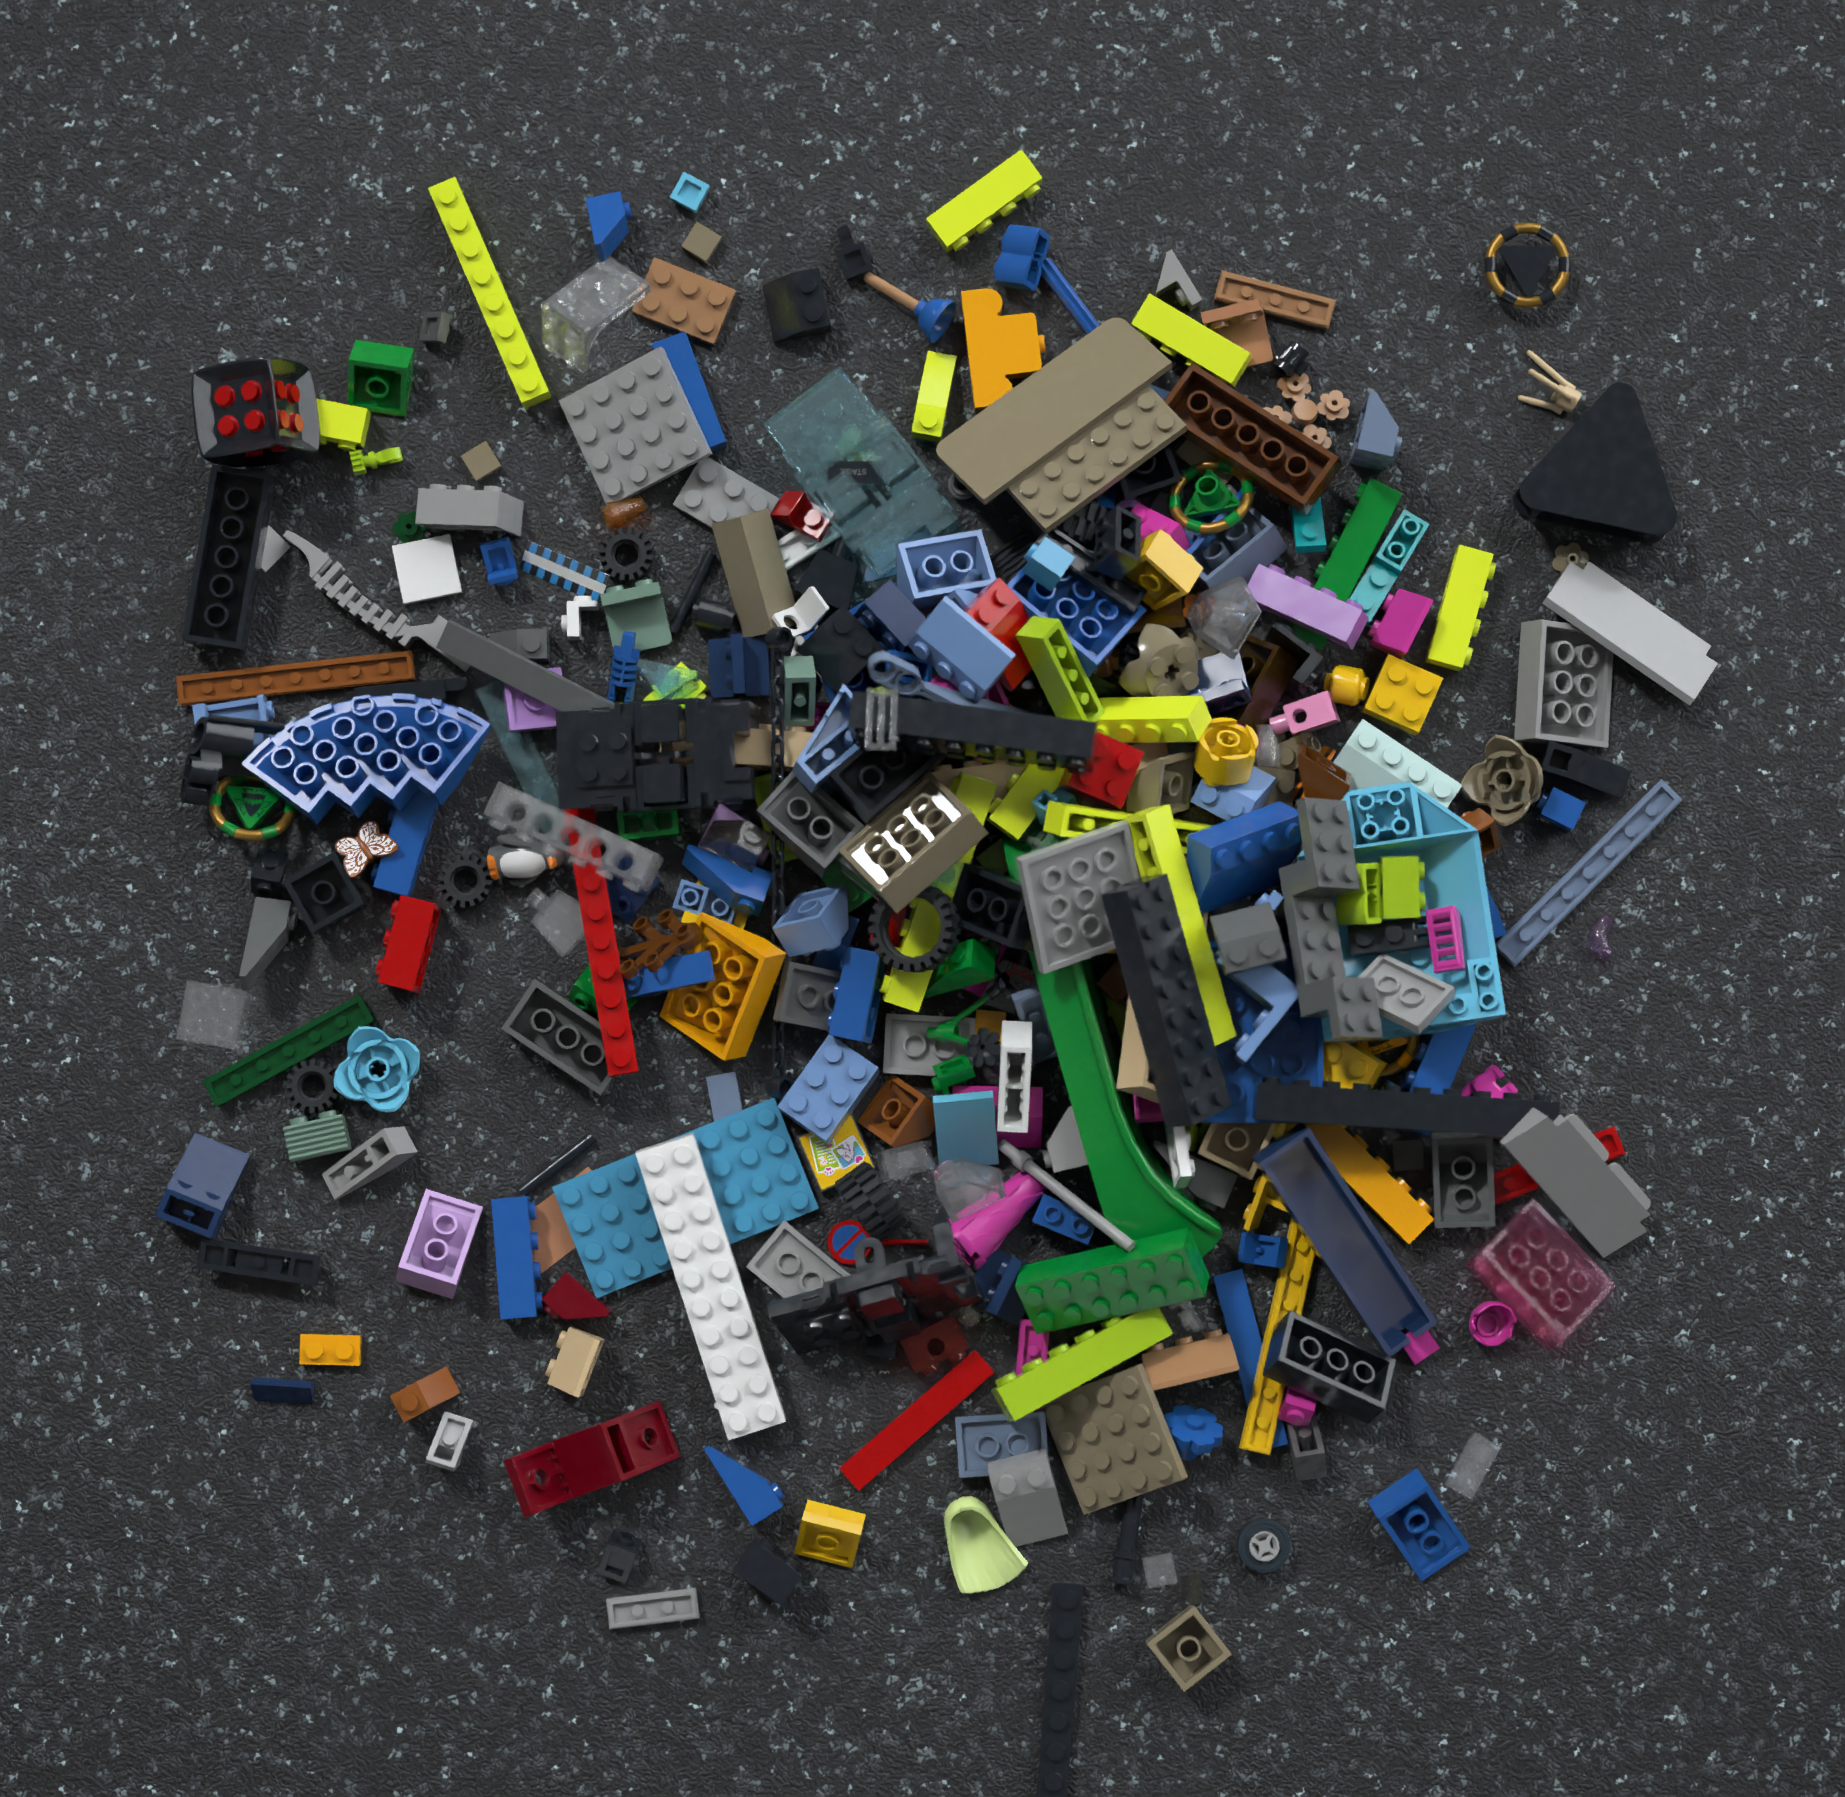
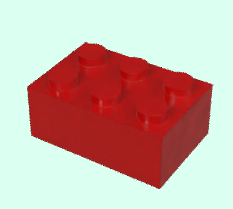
[375,895,442,994]

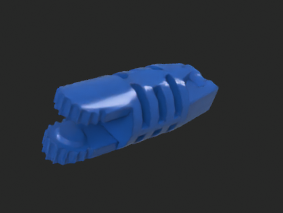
[607,631,640,704]

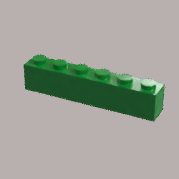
[1288,478,1403,652]

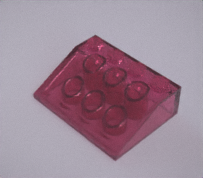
[1465,1198,1616,1351]

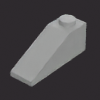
[322,1126,418,1200]

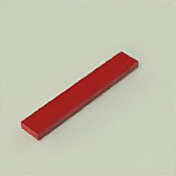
[1494,1126,1626,1205]
[839,1350,995,1491]

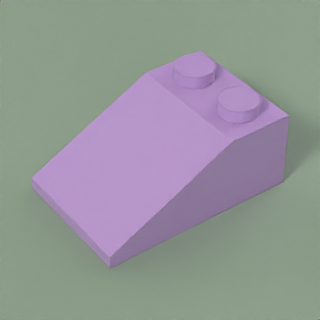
[396,1189,483,1299]

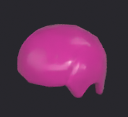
[1469,1301,1517,1347]

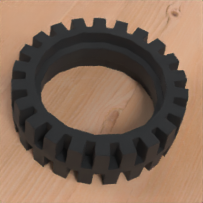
[868,885,961,973]

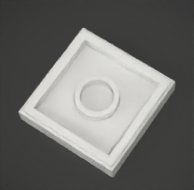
[392,534,462,605]

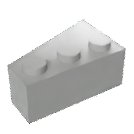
[415,484,524,537]

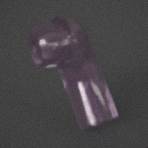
[1588,914,1615,960]

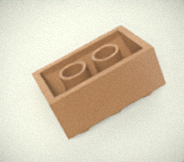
[1140,1329,1240,1391]

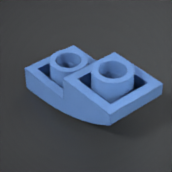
[672,879,738,925]

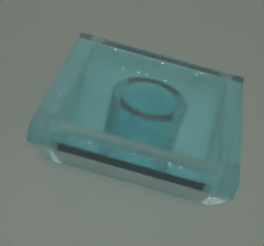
[637,659,700,700]

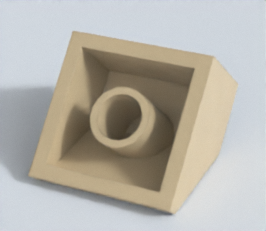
[545,1326,605,1398]

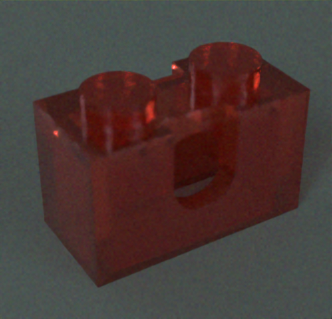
[900,1314,970,1376]

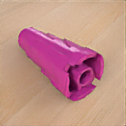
[949,1171,1047,1271]

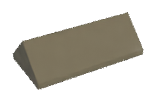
[711,508,796,637]

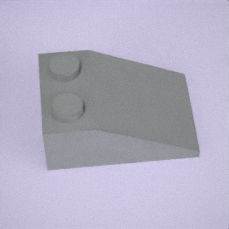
[987,1448,1068,1547]

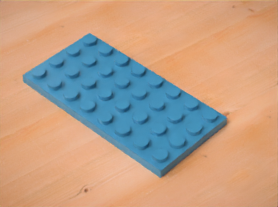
[552,1098,819,1298]

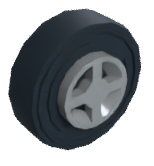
[1237,1518,1291,1573]

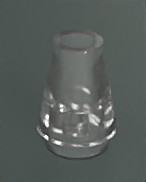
[1255,724,1282,767]

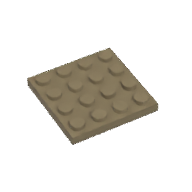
[1042,1364,1188,1515]

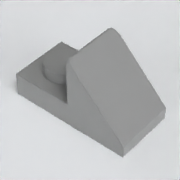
[1155,249,1202,311]
[425,1411,473,1471]

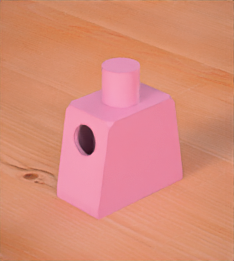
[1269,691,1341,736]

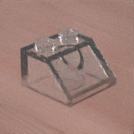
[933,1158,1007,1223]

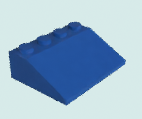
[1007,566,1146,678]
[1187,801,1302,914]

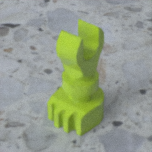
[349,447,403,476]

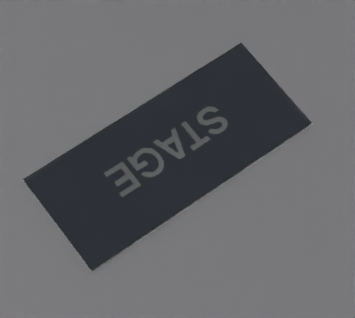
[828,461,880,483]

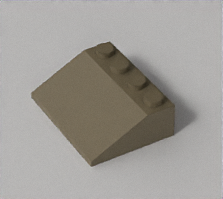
[838,771,988,914]

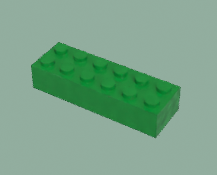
[1015,1227,1210,1334]

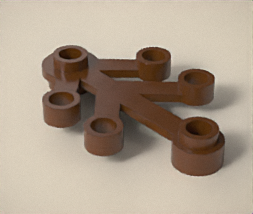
[617,909,702,979]

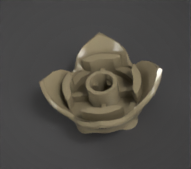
[1118,623,1199,697]
[1461,735,1543,826]

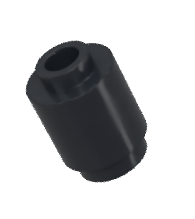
[690,598,735,633]

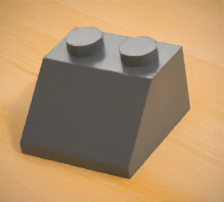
[1210,902,1286,977]

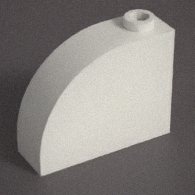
[997,1021,1032,1133]

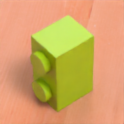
[1380,855,1425,919]

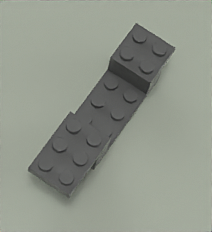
[1279,797,1383,1040]

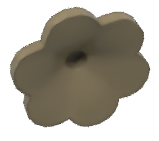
[1552,543,1589,575]

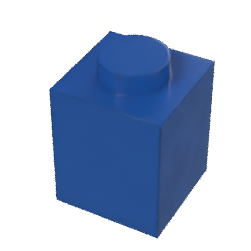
[1536,787,1586,832]

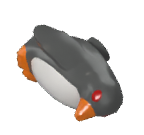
[487,833,565,886]

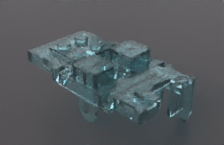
[763,366,959,579]

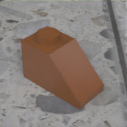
[390,1366,461,1422]

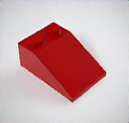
[963,577,1032,692]

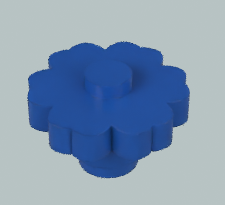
[1164,1405,1223,1460]

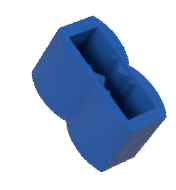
[993,224,1050,291]

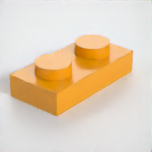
[299,1334,362,1366]

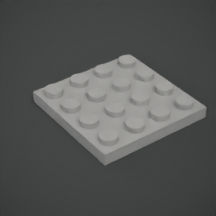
[559,347,712,507]
[1016,820,1139,974]

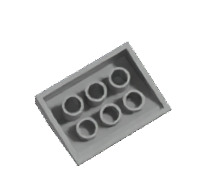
[1514,619,1613,748]

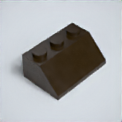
[1211,632,1300,737]

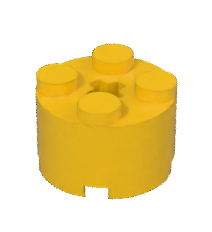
[1194,717,1258,787]

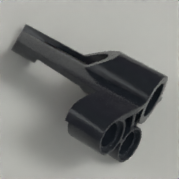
[180,714,286,806]

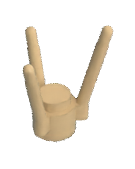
[1518,350,1582,415]

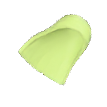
[944,1496,1028,1594]

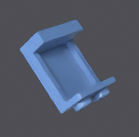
[192,694,275,752]

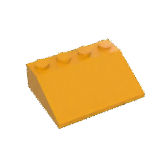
[659,912,787,1061]

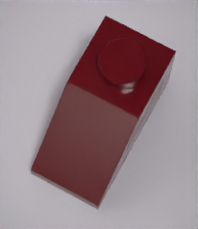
[541,1272,612,1319]

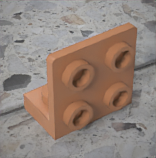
[1201,298,1274,367]

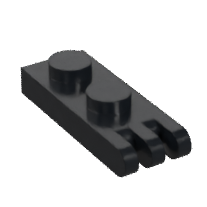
[1347,916,1430,957]

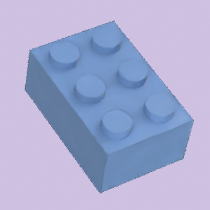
[777,1035,880,1146]

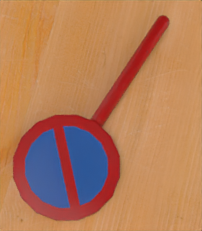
[827,1220,929,1265]

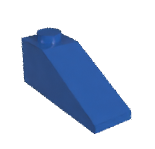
[682,844,772,917]
[623,951,715,998]
[704,1445,785,1526]

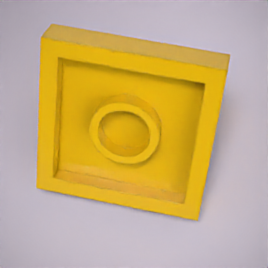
[794,1500,866,1568]

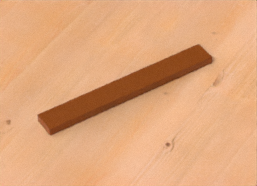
[176,650,416,707]

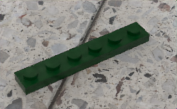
[202,995,375,1108]

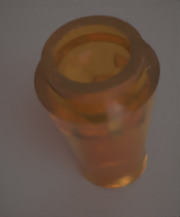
[600,495,647,530]

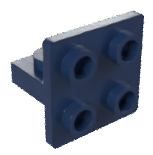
[708,633,770,699]
[974,1249,1027,1325]

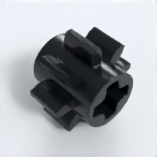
[1273,341,1310,378]

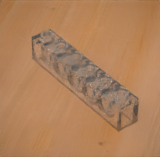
[483,781,664,893]

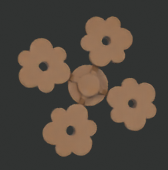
[1263,373,1350,450]

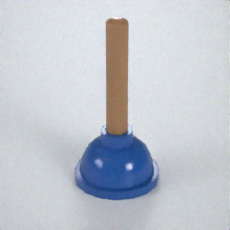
[863,272,957,343]

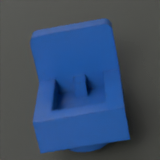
[480,537,518,586]
[1238,1232,1288,1269]

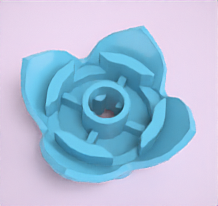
[334,1026,420,1112]

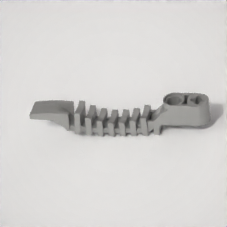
[283,530,470,672]

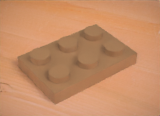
[632,257,736,346]

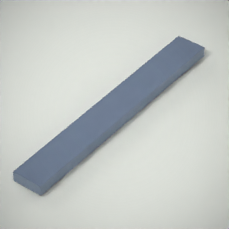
[1495,779,1682,968]

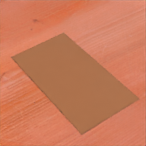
[532,1167,591,1274]

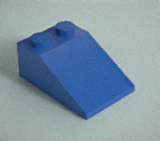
[1367,1468,1471,1582]

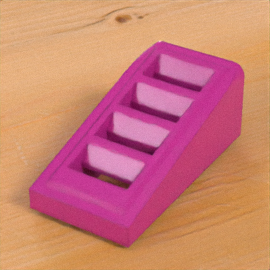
[1426,906,1465,974]

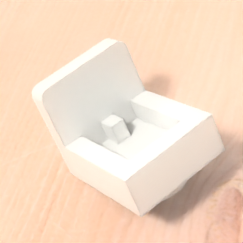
[561,596,598,640]

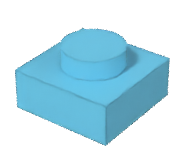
[670,172,710,213]

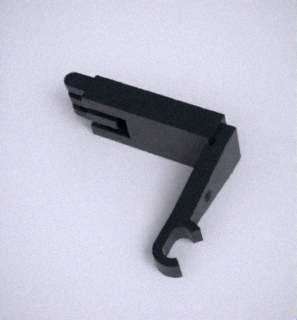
[346,677,468,701]

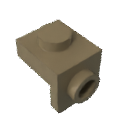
[1270,731,1321,771]

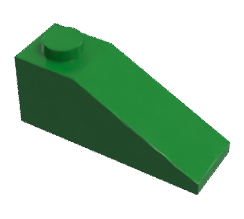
[924,939,996,999]

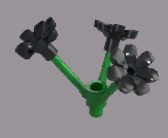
[927,966,1017,1075]

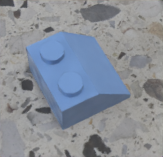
[1190,766,1278,820]
[772,883,849,957]

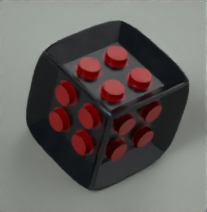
[191,357,320,468]

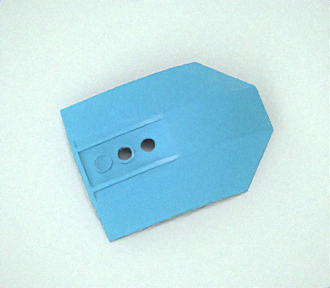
[1297,782,1506,1042]

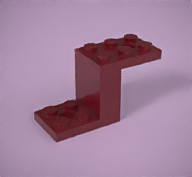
[503,1401,681,1518]

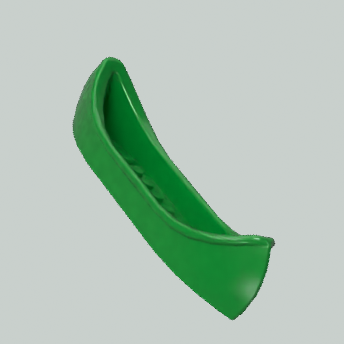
[1001,815,1223,1258]

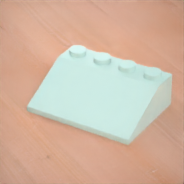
[1333,719,1462,808]

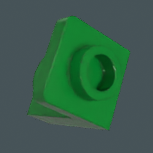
[931,1054,975,1096]

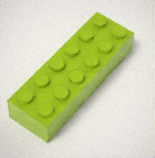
[991,1307,1173,1422]

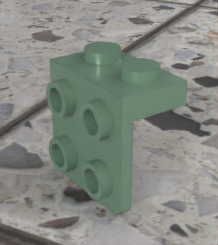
[600,579,672,651]

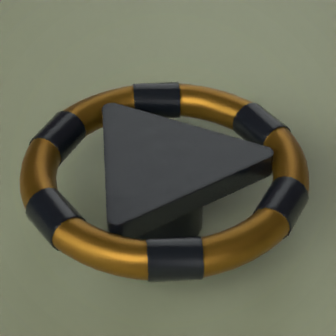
[1484,223,1570,308]

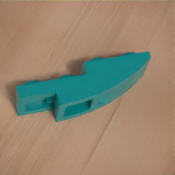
[1290,497,1326,553]
[1350,509,1429,626]

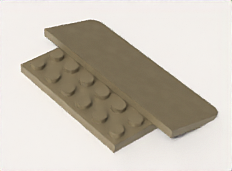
[936,318,1187,534]

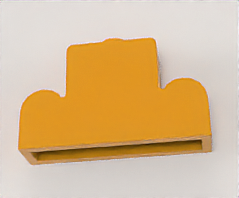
[961,288,1045,413]

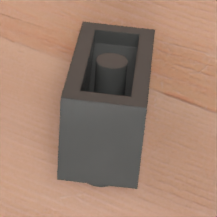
[490,629,550,663]

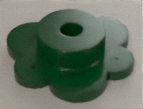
[392,511,426,543]

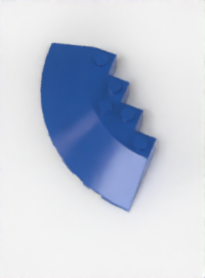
[241,693,492,825]

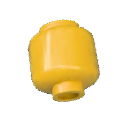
[1324,665,1370,706]

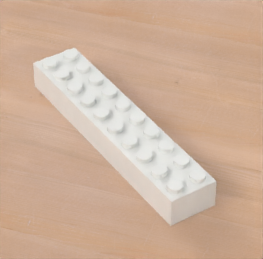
[635,1132,786,1440]

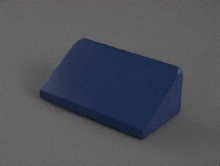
[251,1377,315,1404]

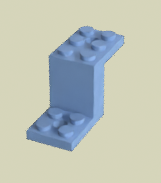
[1214,890,1298,1066]

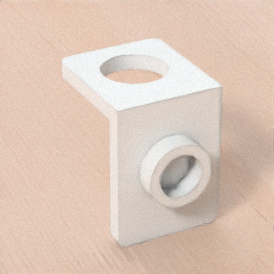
[772,586,829,638]

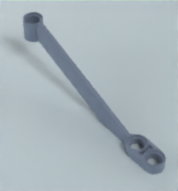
[868,651,1039,715]

